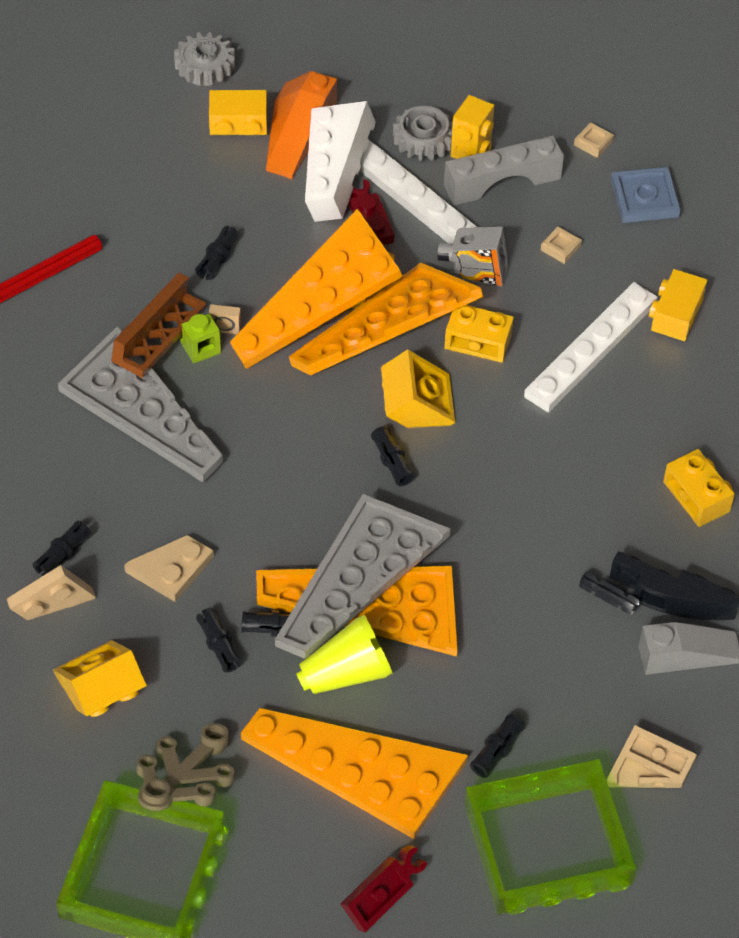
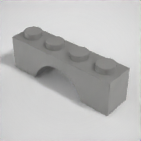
[444,136,564,206]

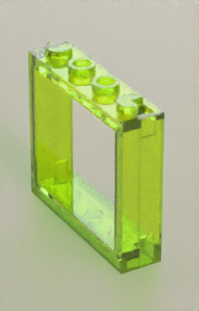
[464,759,636,915]
[56,780,229,938]

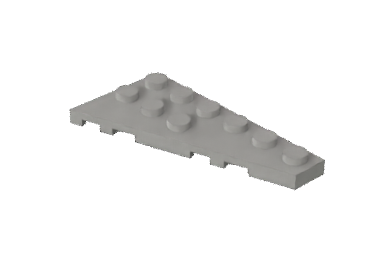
[58,326,223,483]
[275,494,450,659]

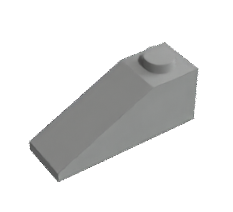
[638,622,739,675]

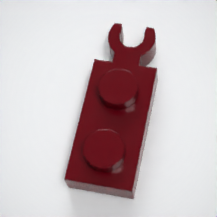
[349,179,394,245]
[340,845,427,933]

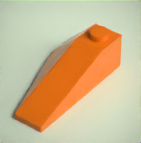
[266,71,337,179]

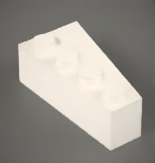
[305,101,376,222]

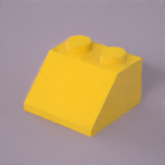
[381,349,455,428]
[53,640,147,717]

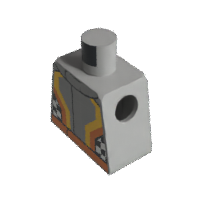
[437,227,509,287]

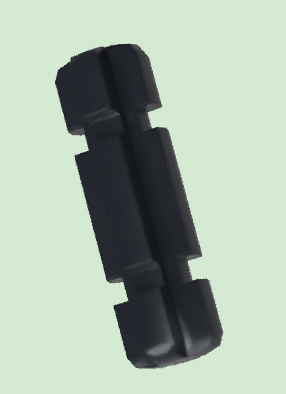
[579,571,641,615]

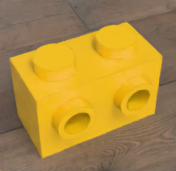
[209,90,267,135]
[450,95,495,159]
[649,269,708,341]
[444,305,514,363]
[663,449,735,527]

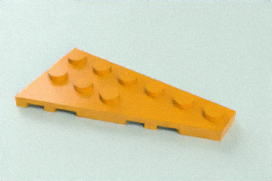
[230,209,402,369]
[289,263,483,376]
[256,566,457,657]
[241,708,468,839]

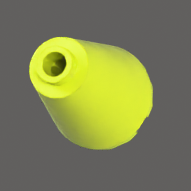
[296,615,393,694]

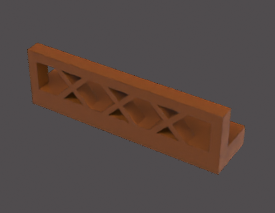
[111,272,207,378]

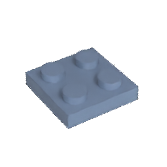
[611,167,680,223]

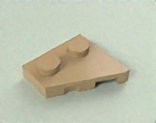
[124,535,214,602]
[7,565,96,620]
[606,725,697,788]

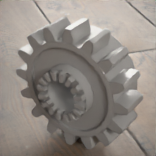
[174,32,235,86]
[393,106,453,161]

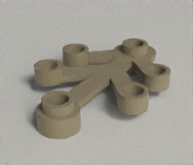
[136,723,234,811]

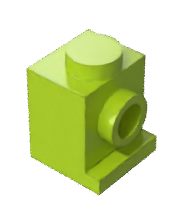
[180,314,221,364]

